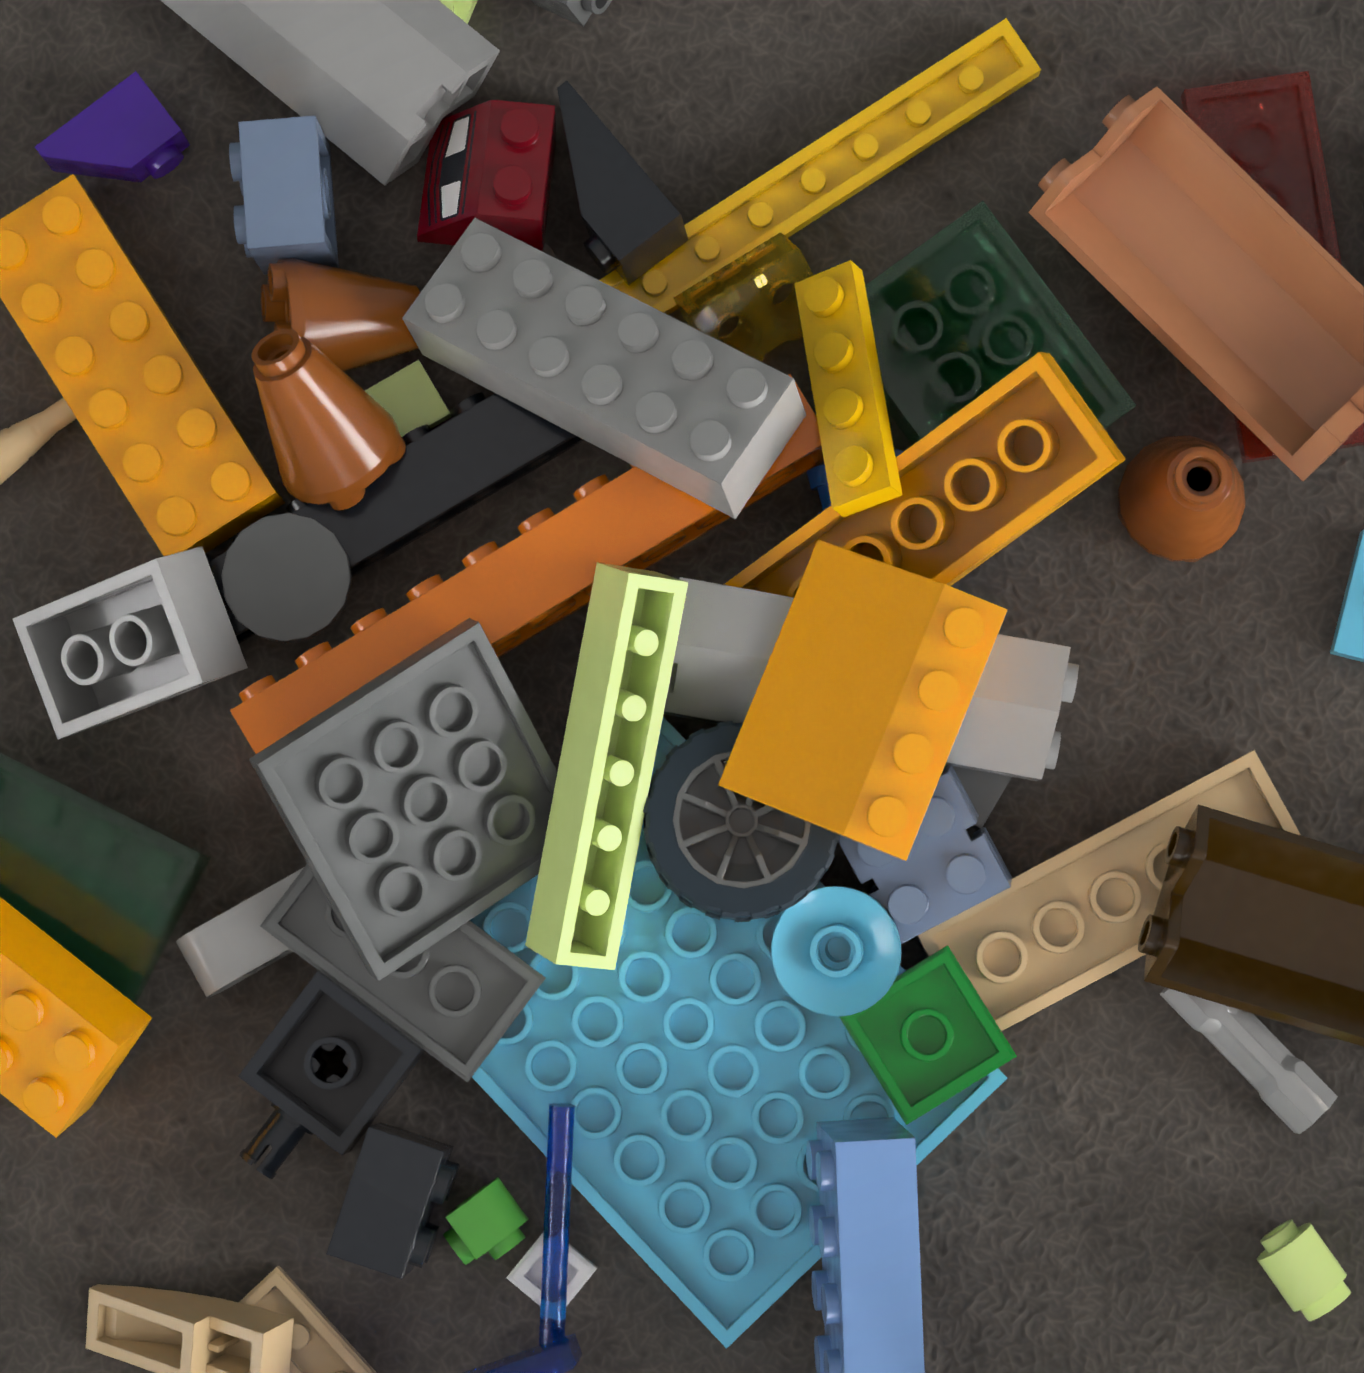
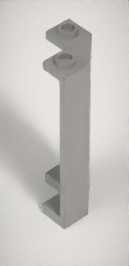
[161,0,500,185]
[664,577,1079,781]

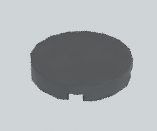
[221,513,353,644]

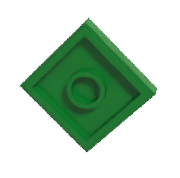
[839,945,1017,1125]

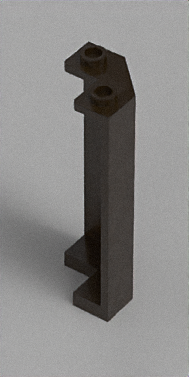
[1138,804,1364,1047]

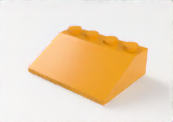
[718,540,1008,861]

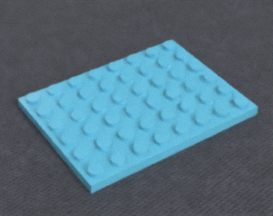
[470,717,1007,1349]

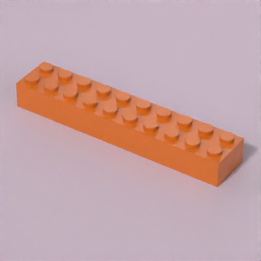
[230,374,824,754]

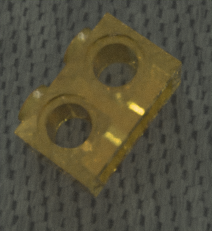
[673,232,813,362]

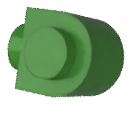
[443,1177,529,1265]

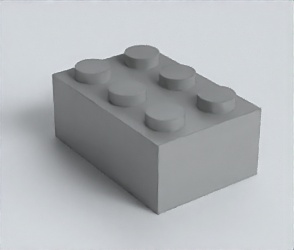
[12,546,248,739]

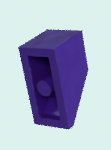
[35,71,190,183]

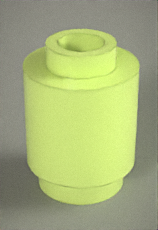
[1257,1219,1351,1321]

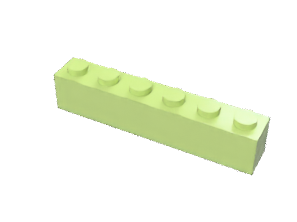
[525,562,688,970]

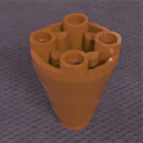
[261,258,421,372]
[251,329,406,510]
[1118,435,1245,562]

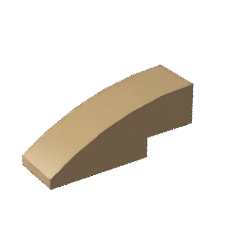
[85,1284,294,1373]

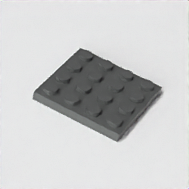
[249,618,557,981]

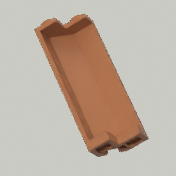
[1028,86,1364,481]

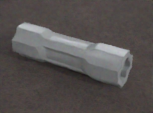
[1160,987,1338,1134]

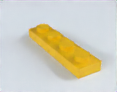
[794,260,902,517]

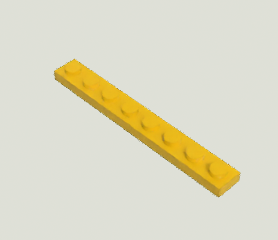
[600,18,1041,315]

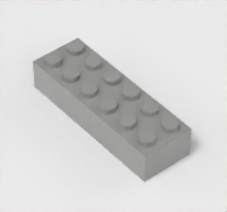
[402,218,806,519]

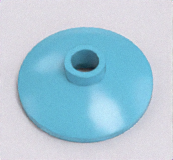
[771,886,901,1017]

